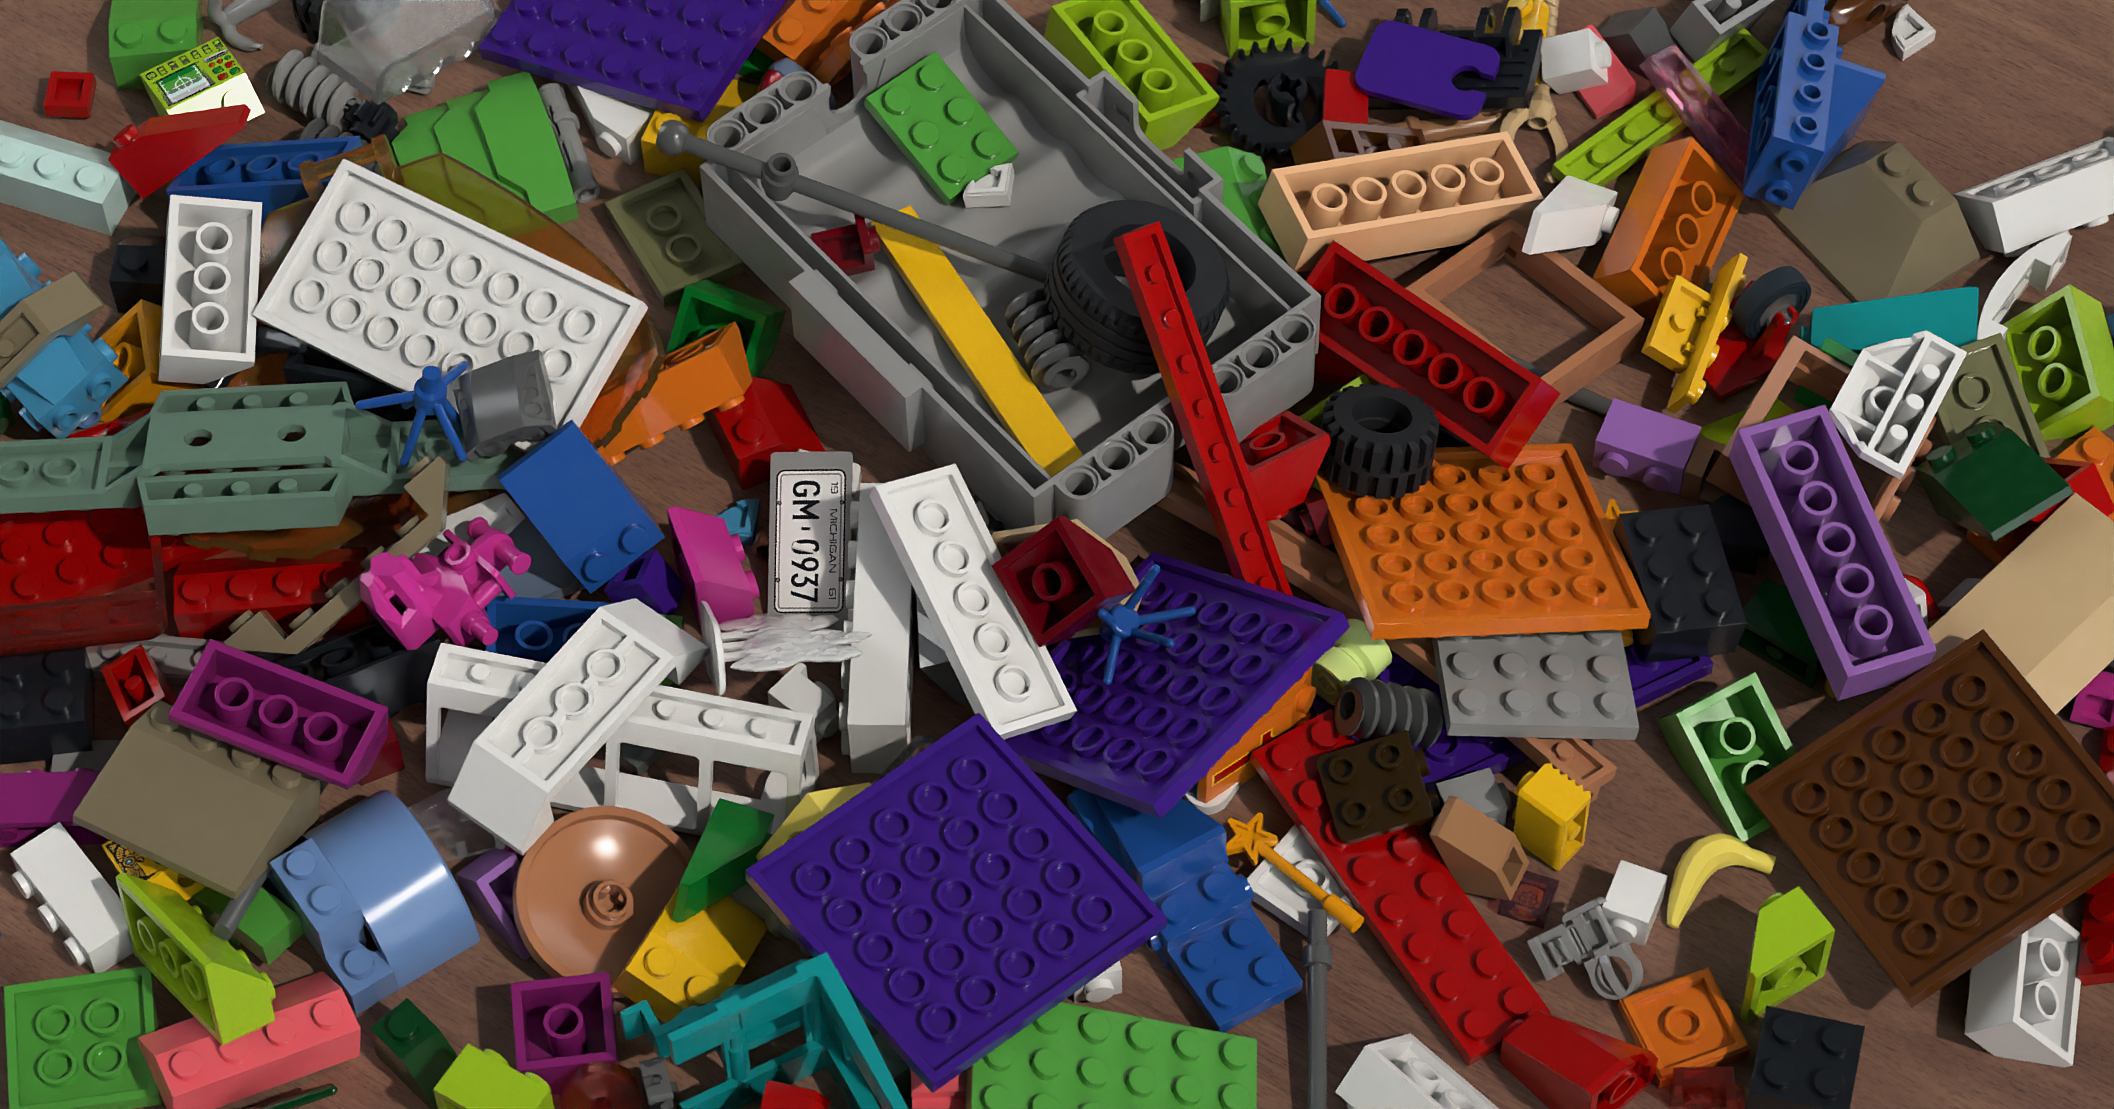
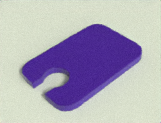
[1355,21,1500,120]

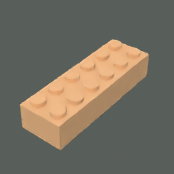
[1258,131,1544,273]

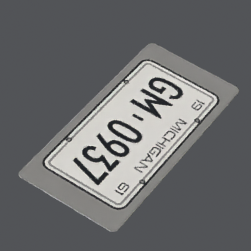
[767,451,853,631]

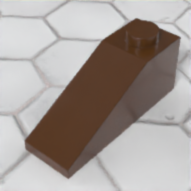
[1290,120,1426,165]

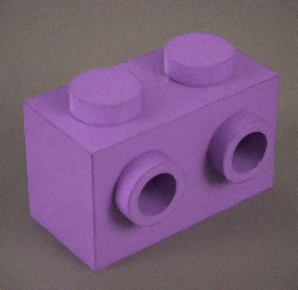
[1592,398,1701,495]

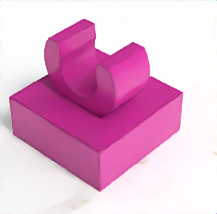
[2070,670,2114,729]

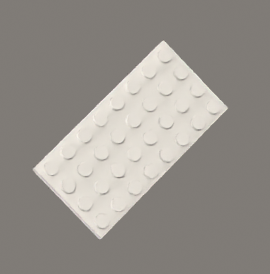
[252,158,648,454]

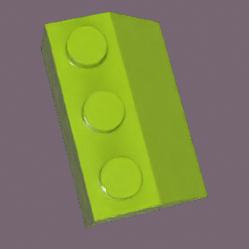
[2002,284,2114,441]

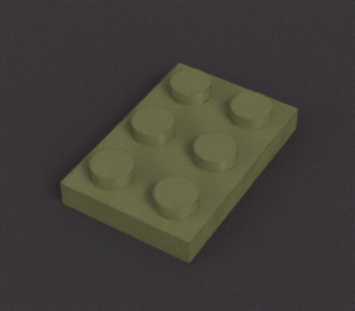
[604,168,745,308]
[1934,333,2051,458]

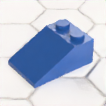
[497,419,665,594]
[482,596,613,663]

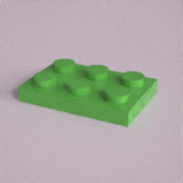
[864,51,1019,206]

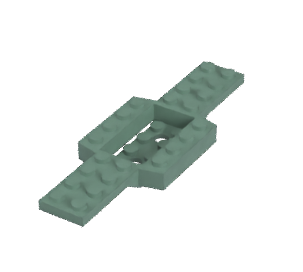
[0,381,526,536]

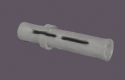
[538,83,600,203]

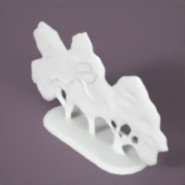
[700,600,873,696]

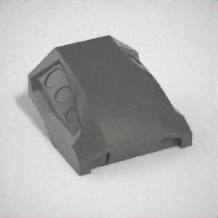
[452,350,557,462]

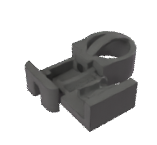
[639,1056,680,1109]

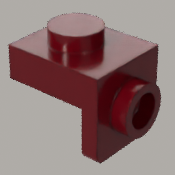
[811,214,881,276]

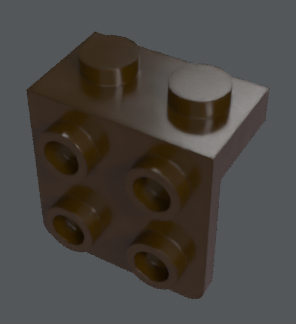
[1316,730,1442,845]

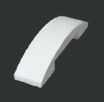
[1977,232,2072,342]

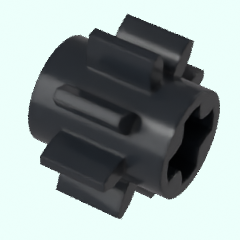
[344,99,400,150]

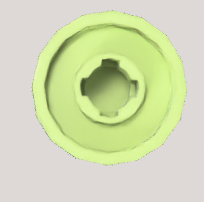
[1311,618,1392,706]

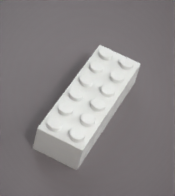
[839,483,917,774]

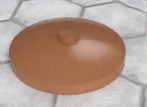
[512,806,693,998]

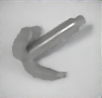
[207,0,281,52]

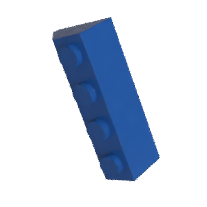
[167,136,362,234]

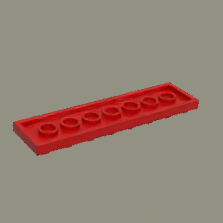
[1249,708,1551,1066]

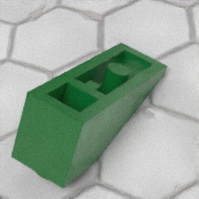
[672,798,775,923]

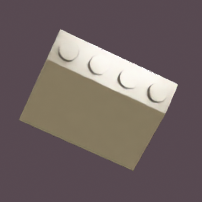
[73,700,321,900]

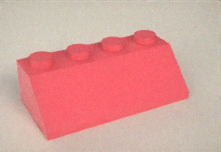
[137,971,361,1109]

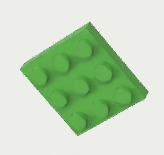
[4,966,162,1109]

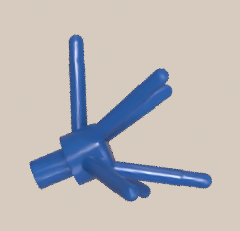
[355,361,469,467]
[1097,564,1196,685]

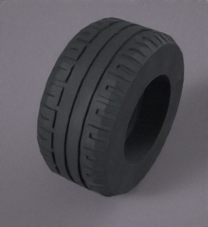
[1044,199,1230,375]

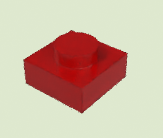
[44,71,97,118]

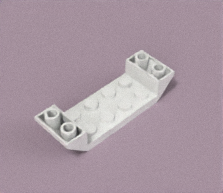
[447,598,710,856]

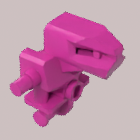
[359,517,531,651]

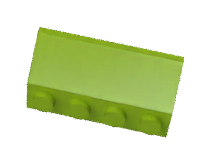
[1044,0,1219,151]
[115,872,276,1046]

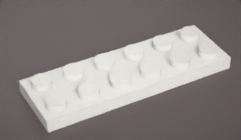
[869,463,1077,739]

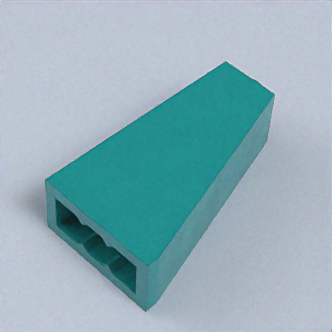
[1799,286,1979,354]

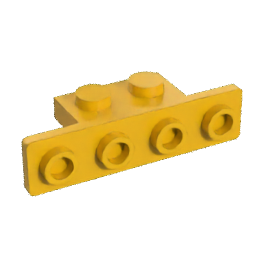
[1641,253,1748,414]

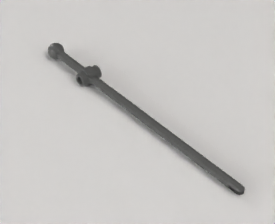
[656,120,1049,284]

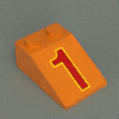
[1197,666,1316,804]

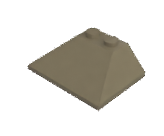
[1761,140,1980,303]

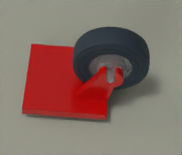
[1703,266,1811,401]

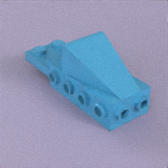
[0,237,129,439]

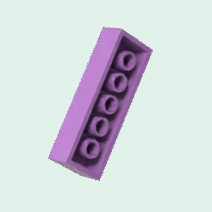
[1729,405,1937,701]

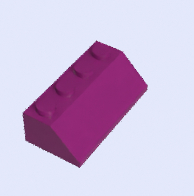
[168,639,388,790]

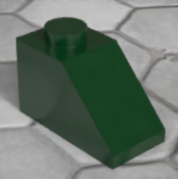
[1738,578,1821,689]
[369,998,458,1109]

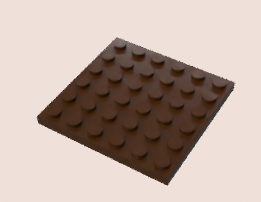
[1744,629,2114,1008]

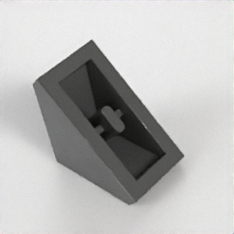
[1598,7,1686,87]

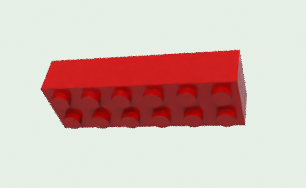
[1306,240,1561,470]

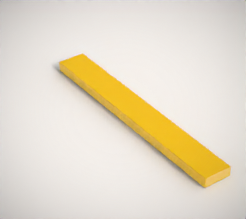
[870,205,1083,477]

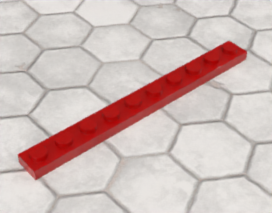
[1113,221,1293,596]

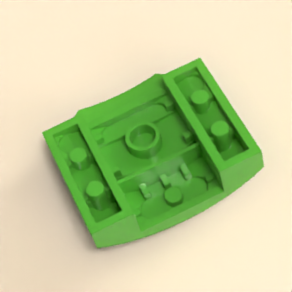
[391,72,579,238]

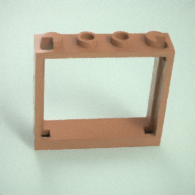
[1406,217,1644,412]
[1706,335,1937,531]

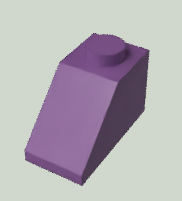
[455,847,531,960]

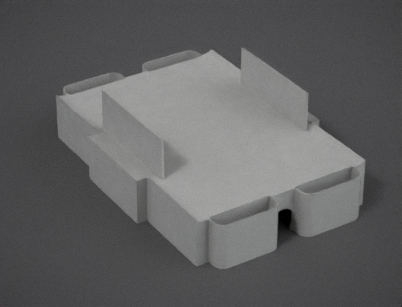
[699,0,1321,540]

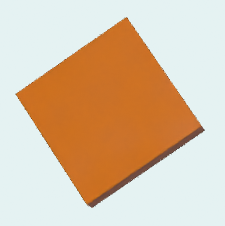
[1618,967,1750,1089]

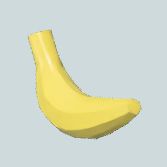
[1667,833,1776,929]

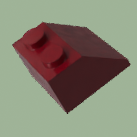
[991,515,1136,648]

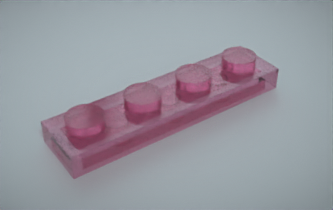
[1640,44,1756,202]

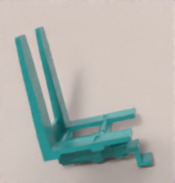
[620,952,908,1109]

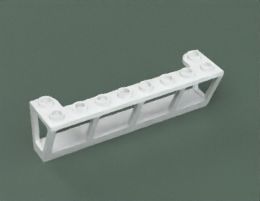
[426,643,819,836]

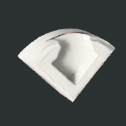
[1891,4,1936,61]
[963,163,1015,208]

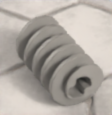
[266,49,363,135]

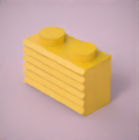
[1512,763,1591,871]

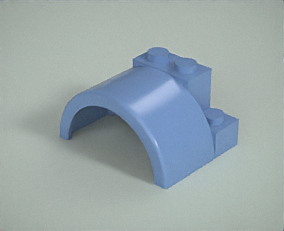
[264,790,480,1015]

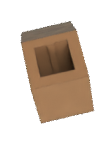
[1429,796,1530,901]

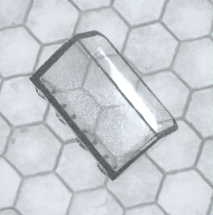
[316,0,503,105]

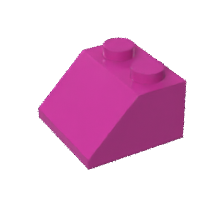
[667,506,760,633]

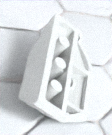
[1829,330,1967,480]

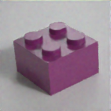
[510,972,622,1095]

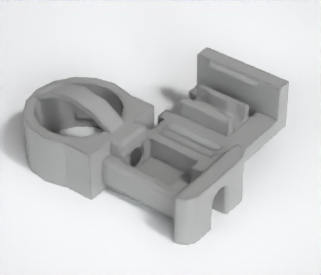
[1527,897,1643,1000]

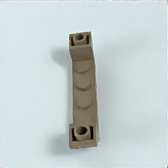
[0,271,106,391]
[224,455,450,654]

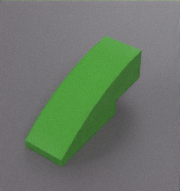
[187,886,303,966]

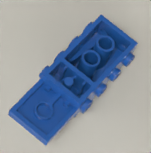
[1742,0,1886,210]
[1067,787,1303,1033]

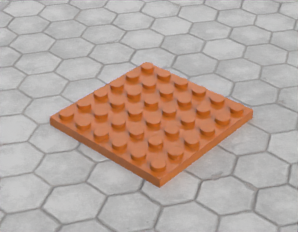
[1311,443,1651,640]

